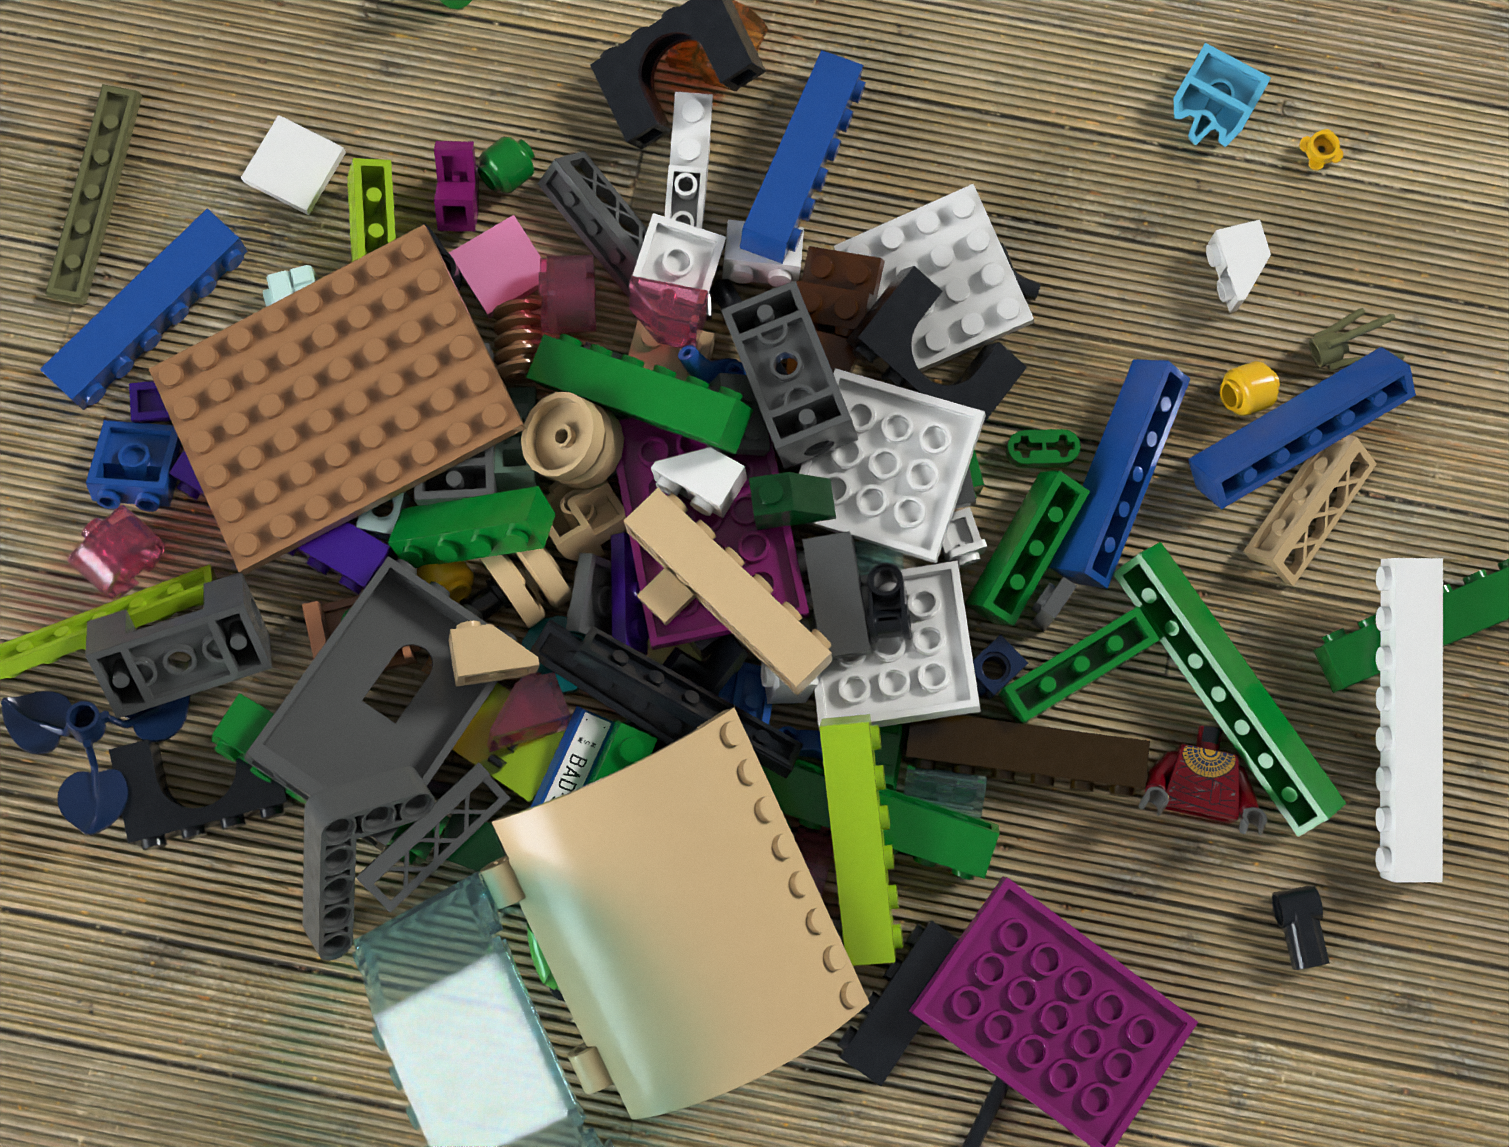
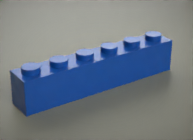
[740,50,866,264]
[40,208,248,410]
[1188,347,1416,509]
[1050,359,1190,589]

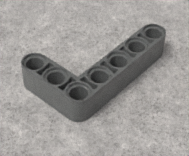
[303,766,435,961]

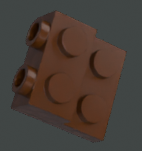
[796,246,885,338]

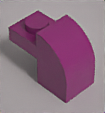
[434,141,479,231]

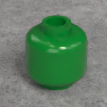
[477,136,535,193]

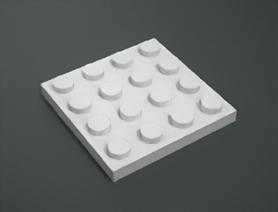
[834,184,1034,372]
[799,368,986,563]
[803,561,981,731]

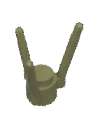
[1309,308,1405,372]

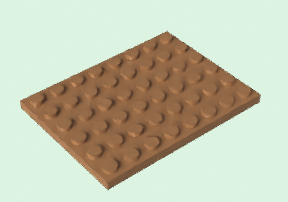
[149,225,526,575]

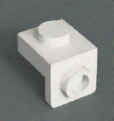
[941,507,987,567]

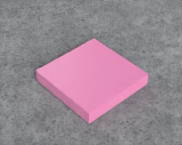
[449,215,554,318]

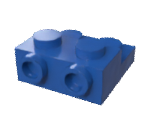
[86,420,182,512]

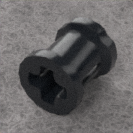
[459,577,512,621]

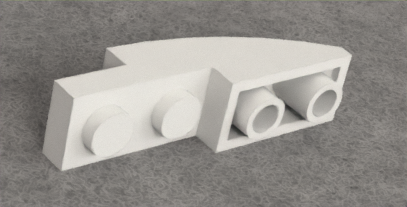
[665,92,713,229]

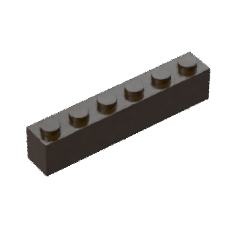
[903,715,1150,798]

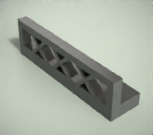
[538,151,647,297]
[356,762,510,912]

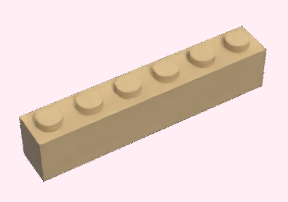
[624,488,832,696]

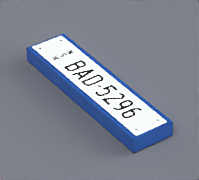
[530,706,615,808]

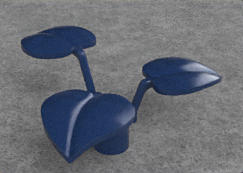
[1,691,191,835]

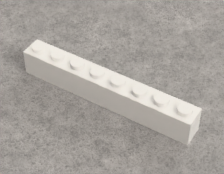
[1375,558,1443,883]

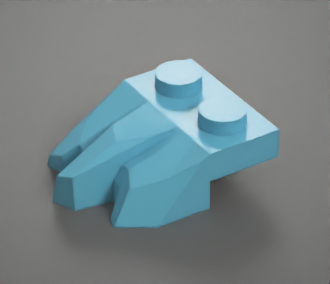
[1173,43,1271,148]

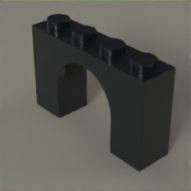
[590,0,766,149]
[846,266,1027,426]
[109,739,295,851]

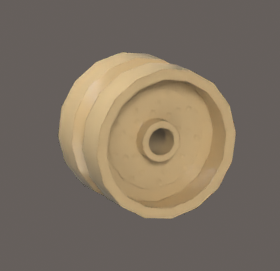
[521,392,624,489]
[480,547,572,629]

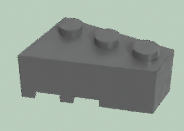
[797,531,873,660]

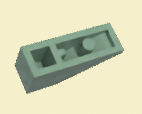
[494,386,539,493]

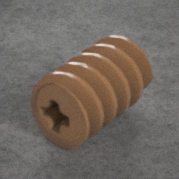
[493,299,542,384]

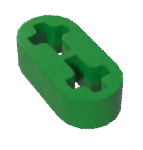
[1005,429,1081,468]

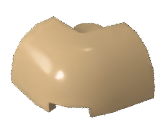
[546,479,626,562]

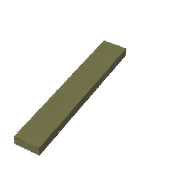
[45,84,142,305]

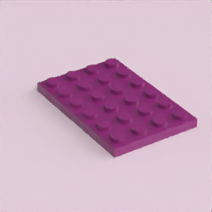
[616,418,810,650]
[909,876,1198,1147]

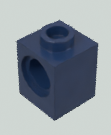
[973,634,1028,700]

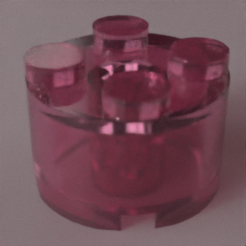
[539,255,597,333]
[67,505,165,599]

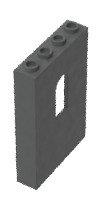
[244,556,516,851]

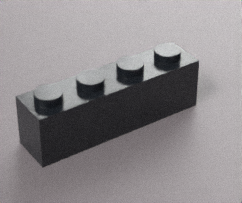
[837,920,959,1086]

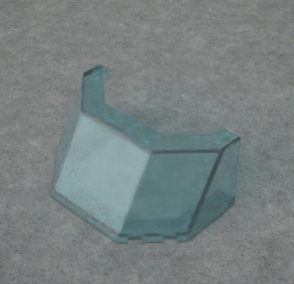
[352,872,614,1147]

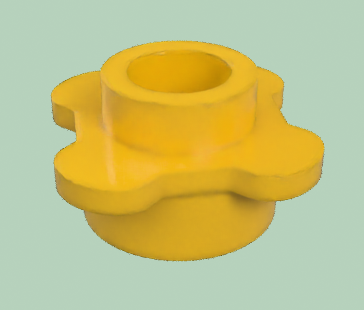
[1299,129,1344,171]

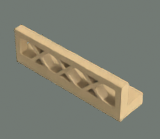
[1243,435,1377,586]

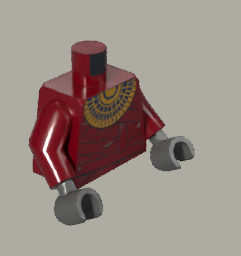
[1139,726,1267,835]

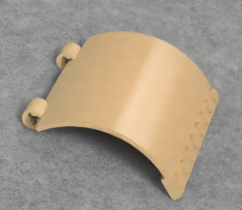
[480,708,869,1120]

